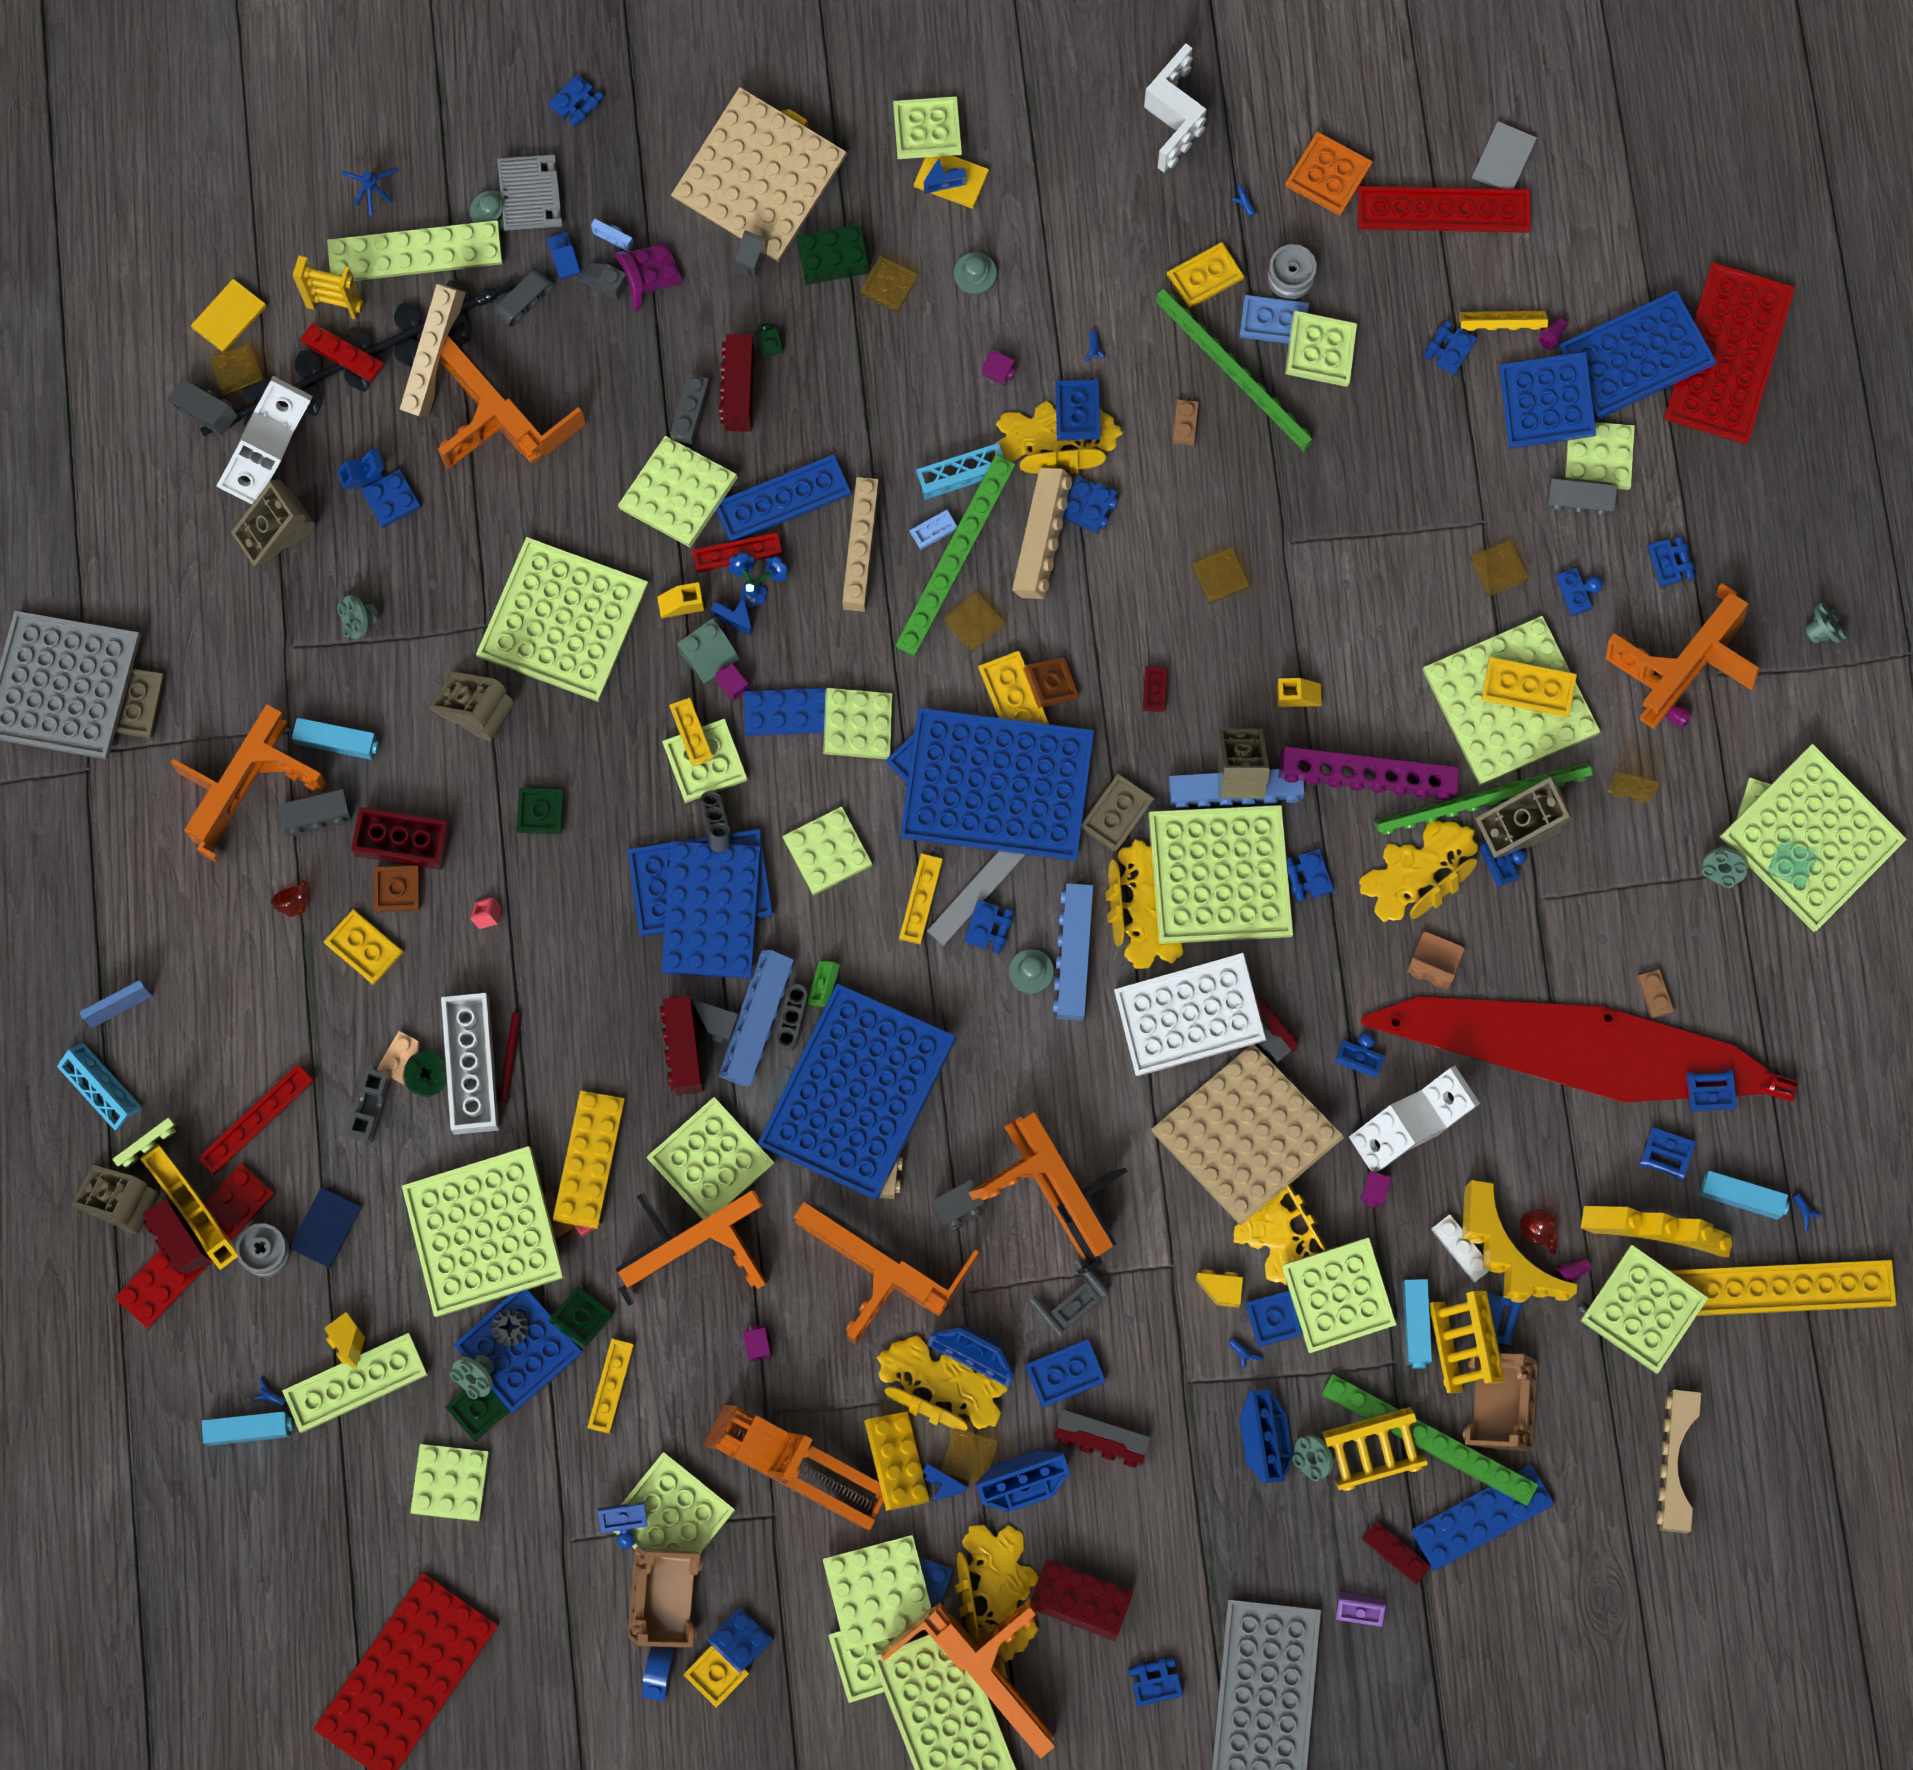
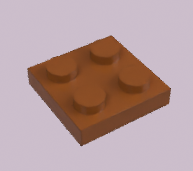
[1023,657,1079,708]
[374,866,420,912]

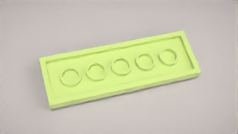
[282,1333,428,1433]

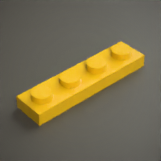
[1459,311,1548,331]
[899,854,943,945]
[587,1339,634,1434]

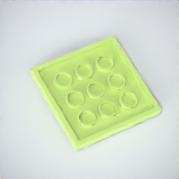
[618,436,738,548]
[647,1097,775,1220]
[1281,1237,1396,1353]
[1580,1245,1708,1374]
[613,1452,735,1554]
[823,1535,931,1651]

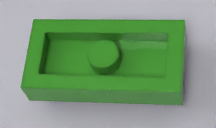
[807,961,840,1007]

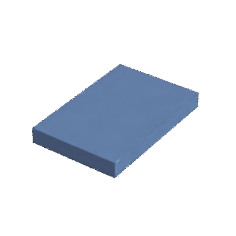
[1239,295,1309,344]
[79,980,153,1028]

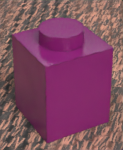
[982,349,1016,386]
[715,664,749,702]
[1360,1171,1391,1208]
[743,1325,771,1362]

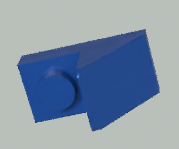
[923,158,966,194]
[547,232,580,280]
[711,598,752,636]
[923,1464,967,1501]

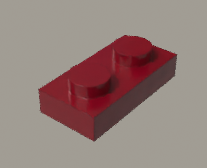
[1143,666,1167,712]

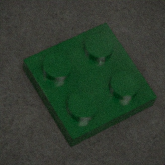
[516,788,564,834]
[549,1286,614,1349]
[445,1390,510,1442]

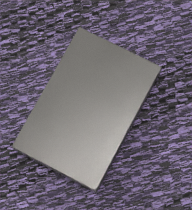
[1472,121,1537,189]

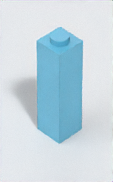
[292,718,379,760]
[1699,1171,1790,1220]
[1402,1279,1432,1369]
[202,1412,293,1446]

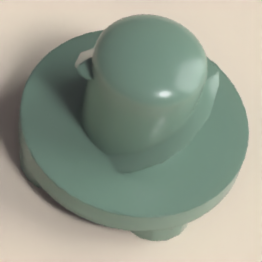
[470,191,504,232]
[954,252,997,295]
[337,595,378,639]
[1805,602,1848,643]
[1702,845,1748,888]
[1009,949,1054,995]
[450,1355,494,1399]
[1292,1434,1336,1481]

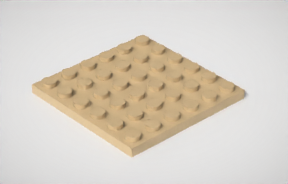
[671,87,847,262]
[1151,1044,1343,1226]

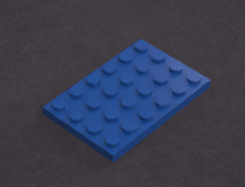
[1559,290,1716,420]
[627,829,773,937]
[661,841,761,979]

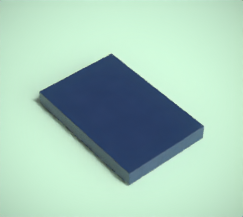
[289,1187,362,1269]

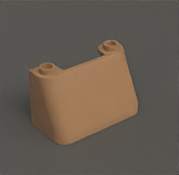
[1463,1353,1538,1451]
[628,1546,703,1647]

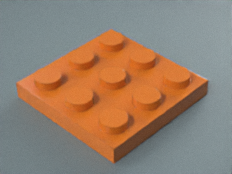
[1285,131,1373,216]

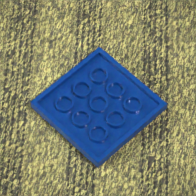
[1499,352,1596,449]
[453,1290,582,1414]

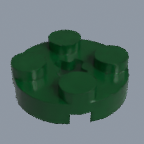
[402,1051,447,1097]

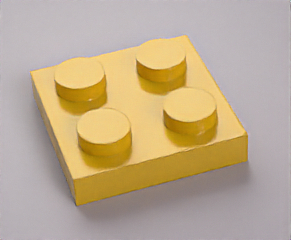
[683,1645,749,1708]

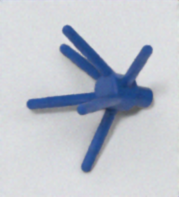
[341,167,399,217]

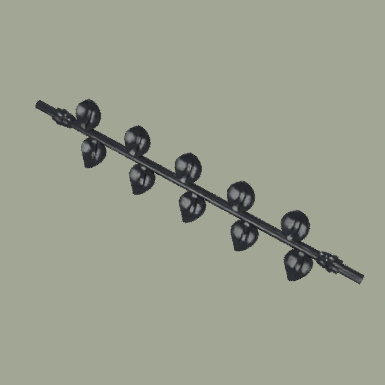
[200,280,516,436]

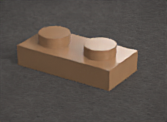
[1172,400,1199,445]
[1637,969,1674,1019]

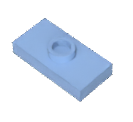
[591,219,634,252]
[909,509,958,550]

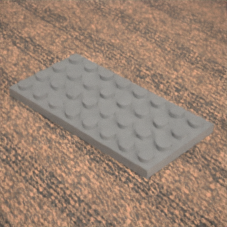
[1212,1600,1321,1770]

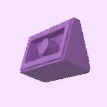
[1336,1592,1386,1627]

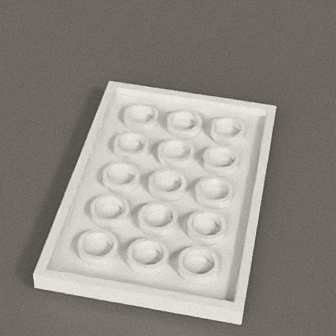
[1114,953,1267,1077]

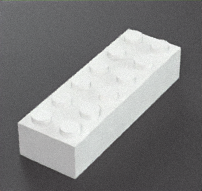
[441,993,499,1135]

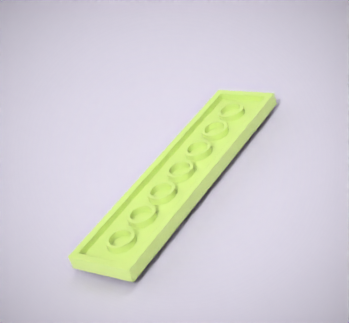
[327,220,503,281]

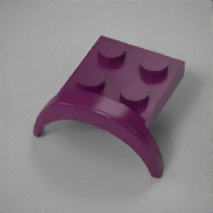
[612,243,682,311]

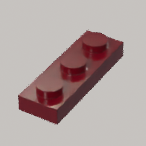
[1362,1522,1431,1585]

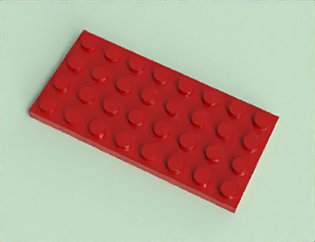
[1664,262,1795,445]
[313,1573,499,1770]

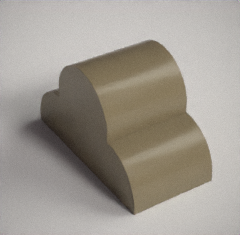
[231,479,315,567]
[429,672,514,741]
[1217,728,1269,799]
[1475,777,1573,858]
[72,1165,159,1235]

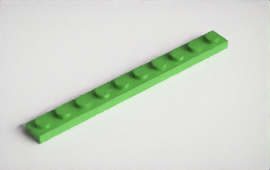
[1156,289,1312,452]
[895,455,1015,657]
[1373,763,1592,834]
[1321,1374,1538,1506]

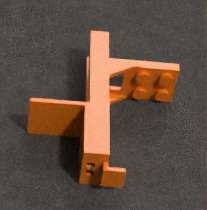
[1605,583,1759,730]
[170,704,327,863]

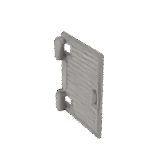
[497,154,562,231]

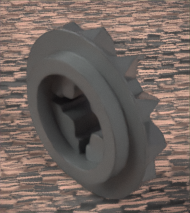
[491,1309,528,1346]

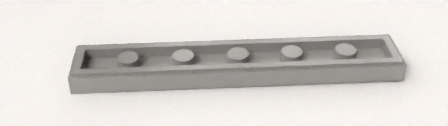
[927,851,1026,947]

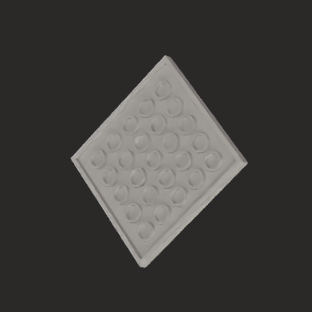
[0,611,141,760]

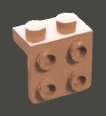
[1407,932,1464,989]

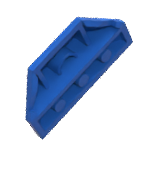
[927,1325,1014,1388]
[1239,1389,1293,1483]
[976,1450,1070,1512]

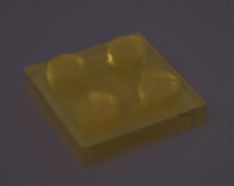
[860,256,918,313]
[209,343,264,395]
[1470,540,1528,597]
[1191,547,1249,604]
[943,592,1005,653]
[1607,772,1659,803]
[941,1428,998,1483]

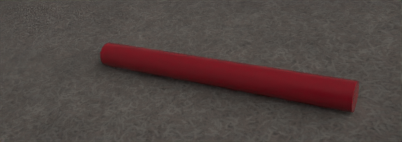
[499,1013,521,1102]

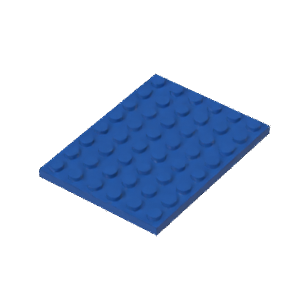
[900,708,1094,862]
[758,984,957,1201]

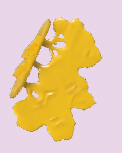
[995,400,1123,474]
[1359,821,1478,922]
[1105,839,1183,969]
[1233,1184,1327,1285]
[876,1335,1008,1431]
[955,1525,1039,1663]

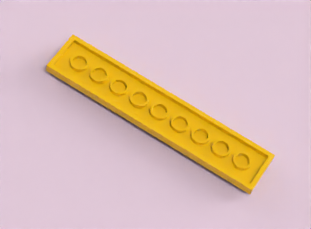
[1670,1260,1896,1316]

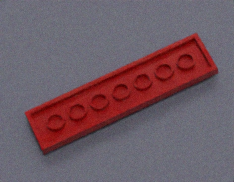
[1358,186,1530,233]
[115,1164,275,1329]

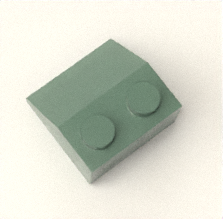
[677,618,740,685]

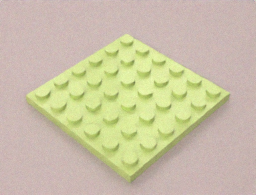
[476,537,648,702]
[1423,616,1600,786]
[1720,744,1906,932]
[1148,805,1293,944]
[402,1146,565,1317]

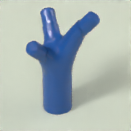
[1232,184,1256,217]
[1085,331,1105,361]
[1793,1193,1821,1231]
[1228,1338,1263,1367]
[254,1378,286,1408]

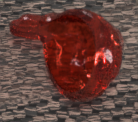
[271,880,308,918]
[1520,1210,1558,1255]

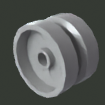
[1267,244,1317,300]
[236,1223,290,1277]

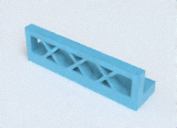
[916,443,1004,500]
[57,1043,142,1131]

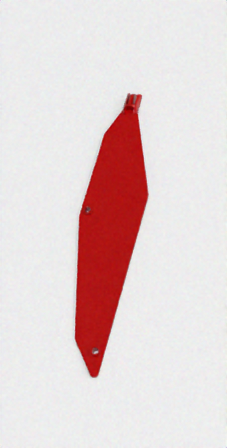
[1361,997,1799,1103]

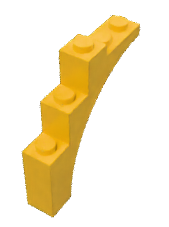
[140,1144,239,1270]
[1462,1180,1577,1303]
[1581,1206,1732,1257]

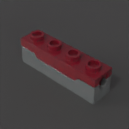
[1252,984,1298,1066]
[1054,1409,1151,1468]

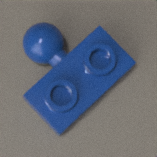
[1556,568,1603,617]
[1479,843,1526,887]
[1335,1032,1385,1078]
[598,1502,648,1549]

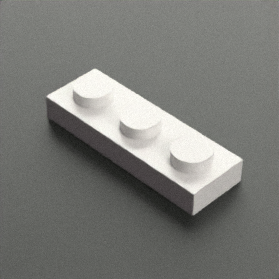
[1431,1214,1490,1283]

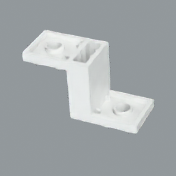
[1144,43,1206,173]
[217,376,312,504]
[1349,1066,1480,1173]

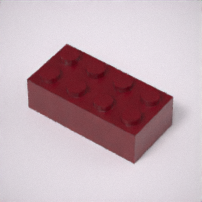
[719,334,755,432]
[351,807,451,870]
[660,996,703,1096]
[1031,1559,1134,1641]

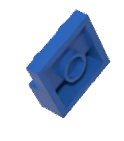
[1063,476,1119,534]

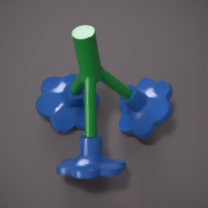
[728,552,788,608]

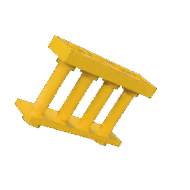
[292,256,364,319]
[1429,1291,1505,1393]
[1322,1407,1428,1491]

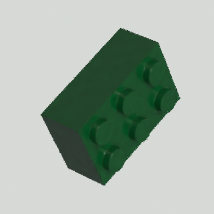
[797,225,868,285]

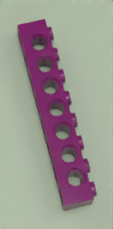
[1278,747,1459,801]

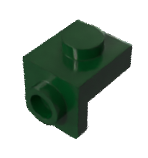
[754,323,783,358]

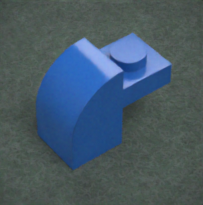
[337,449,384,489]
[642,1646,675,1702]

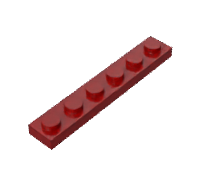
[198,1064,314,1175]

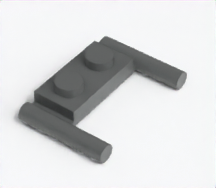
[1028,1257,1110,1336]

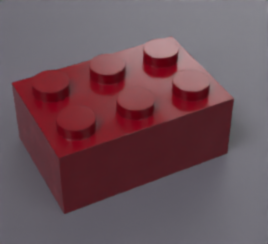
[142,1198,210,1277]

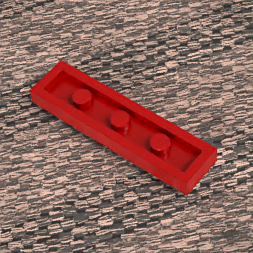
[300,323,384,383]
[692,532,782,573]

